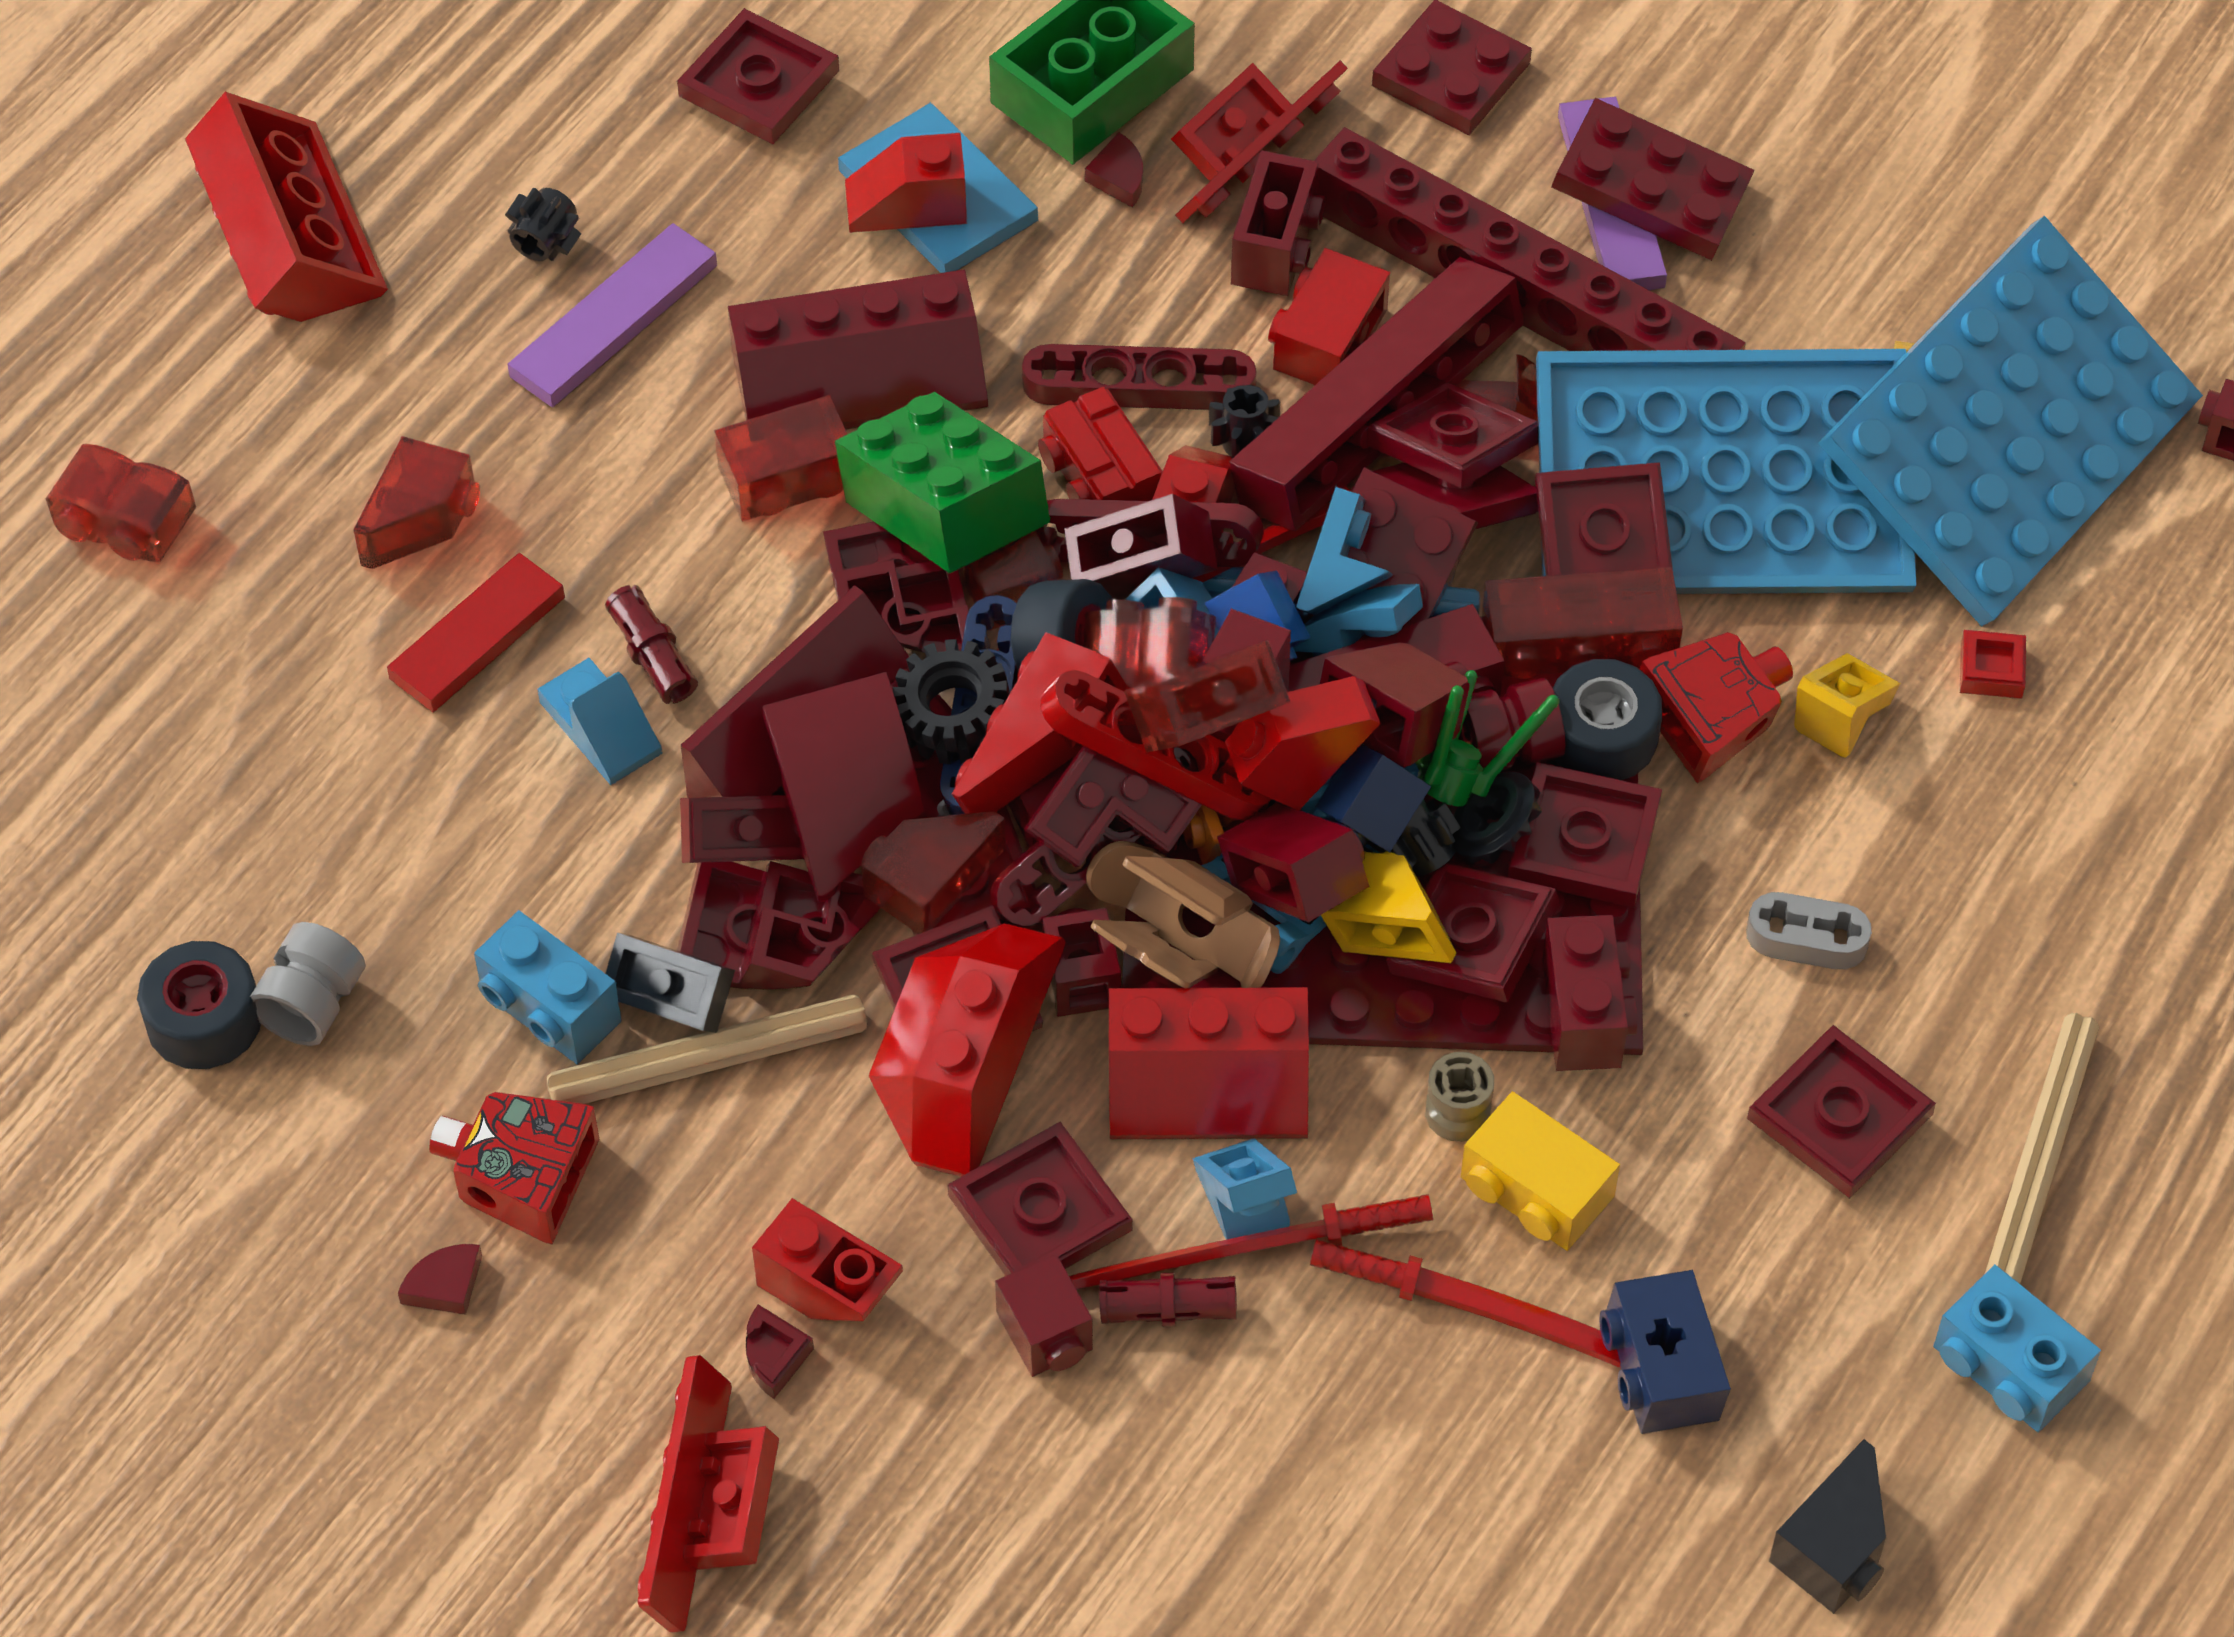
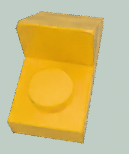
[1794,653,1901,758]

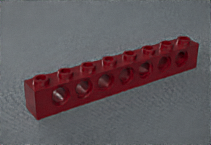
[1314,127,1746,351]

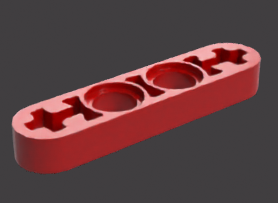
[1040,670,1271,820]

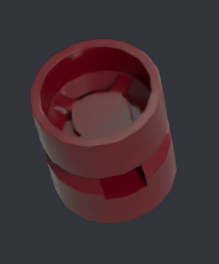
[1459,677,1565,772]

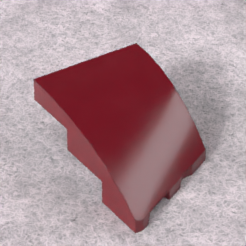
[823,521,969,653]
[762,672,925,903]
[677,861,895,990]

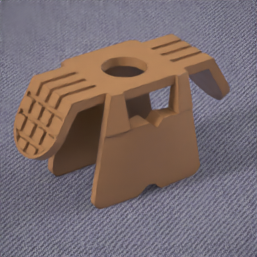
[1086,841,1280,988]

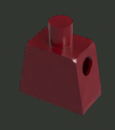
[1320,642,1470,768]

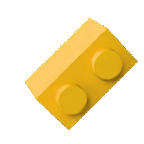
[1460,1091,1620,1251]

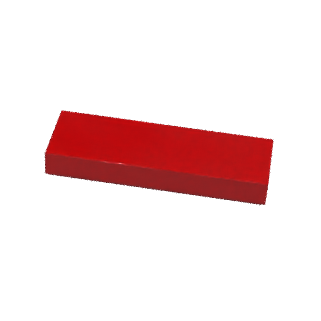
[387,552,565,713]

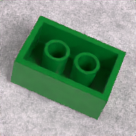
[989,0,1195,165]
[835,392,1050,573]

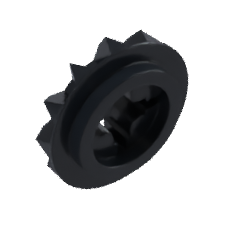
[1452,772,1542,864]

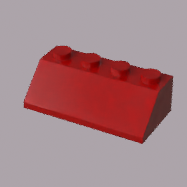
[185,91,388,322]

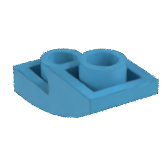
[1293,584,1423,657]

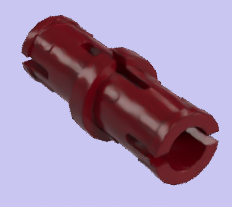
[605,585,698,704]
[1099,1273,1237,1327]

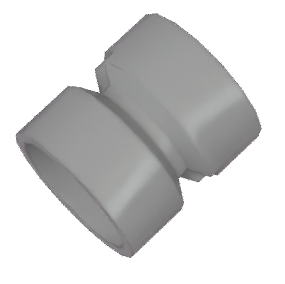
[250,922,366,1046]

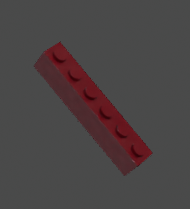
[1229,257,1524,531]

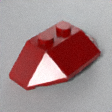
[868,923,1066,1177]

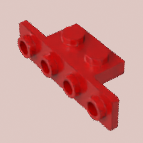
[1171,60,1348,223]
[638,1355,779,1633]

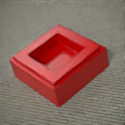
[1960,630,2026,699]

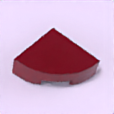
[1085,132,1143,208]
[398,1244,482,1315]
[746,1304,814,1399]

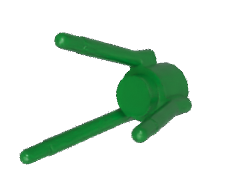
[1422,670,1559,806]

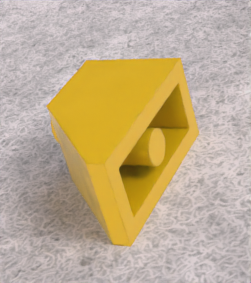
[1321,852,1456,963]

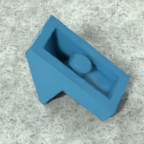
[1296,487,1393,615]
[537,658,662,785]
[1192,1138,1297,1239]

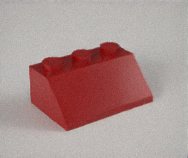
[1109,987,1309,1139]

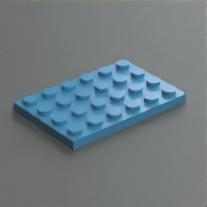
[1818,216,2203,627]
[1536,349,1916,595]

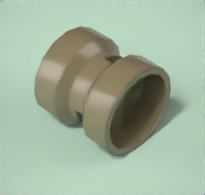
[1425,1052,1494,1142]

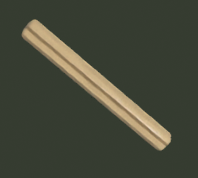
[547,995,867,1104]
[1985,1013,2099,1284]

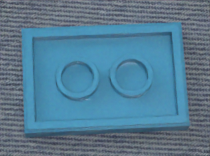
[838,102,1038,273]

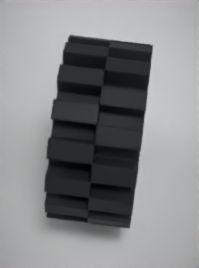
[893,639,1010,764]

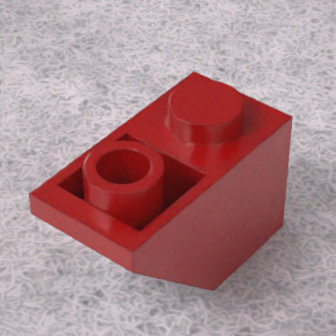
[752,1198,903,1322]

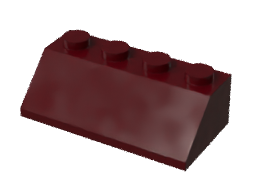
[728,269,988,444]
[681,585,909,798]

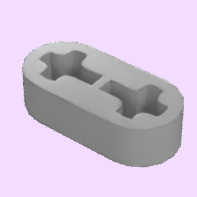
[1746,892,1872,969]

